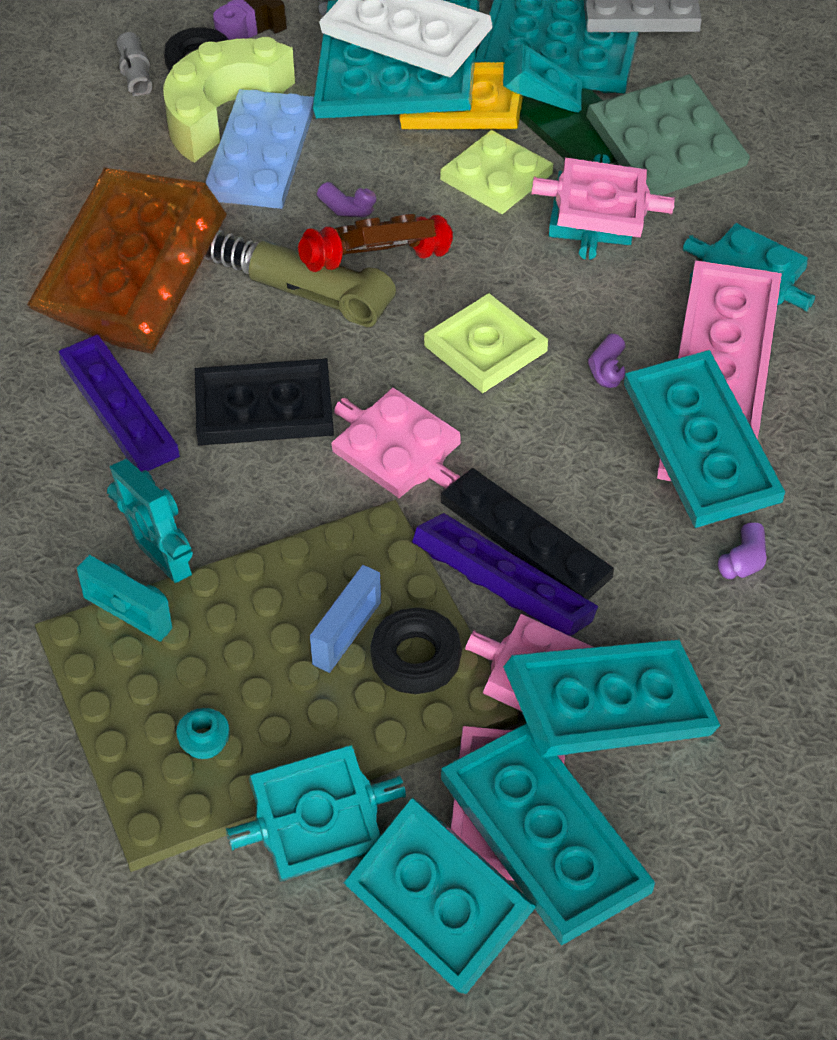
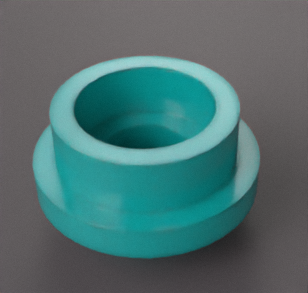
[177,708,230,759]

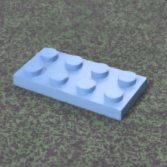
[203,89,314,209]

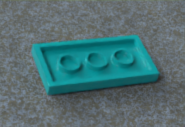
[624,350,785,528]
[503,639,721,758]
[441,723,655,946]

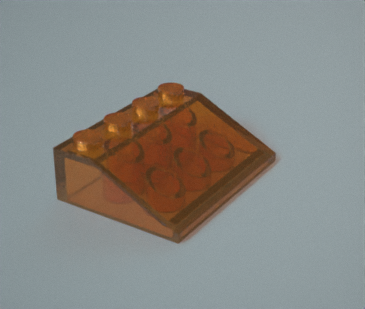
[27,168,227,354]

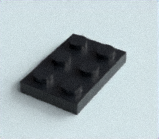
[195,358,334,446]

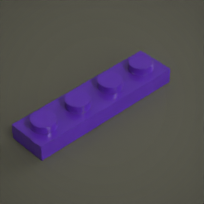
[58,334,180,472]
[412,513,598,636]

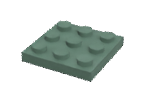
[586,74,750,195]

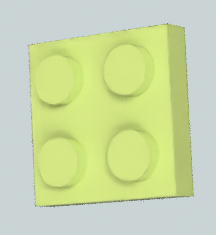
[440,130,553,214]
[424,293,548,393]

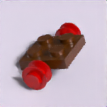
[298,214,453,272]

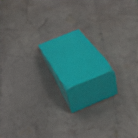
[503,44,582,113]

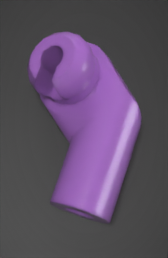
[317,182,377,217]
[588,333,625,388]
[718,523,767,579]

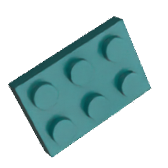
[344,798,537,994]

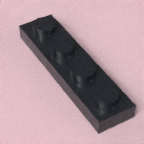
[441,468,614,600]

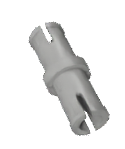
[116,32,153,96]

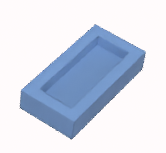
[310,565,381,673]

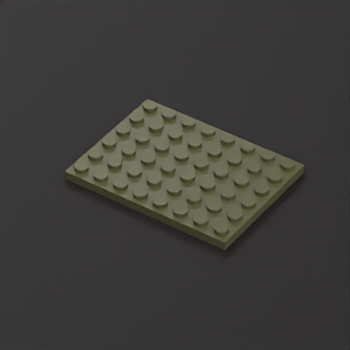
[34,500,518,872]

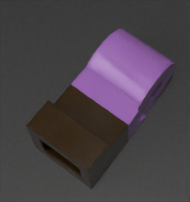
[213,0,287,40]

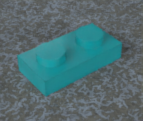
[77,555,173,642]

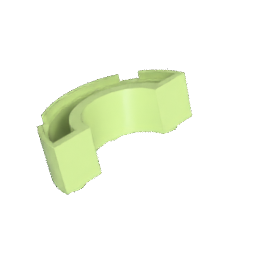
[163,37,295,163]

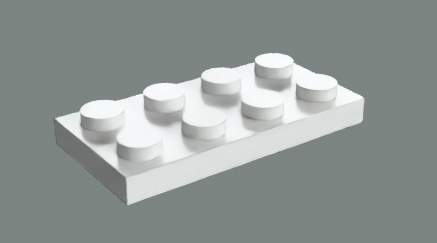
[319,0,492,78]

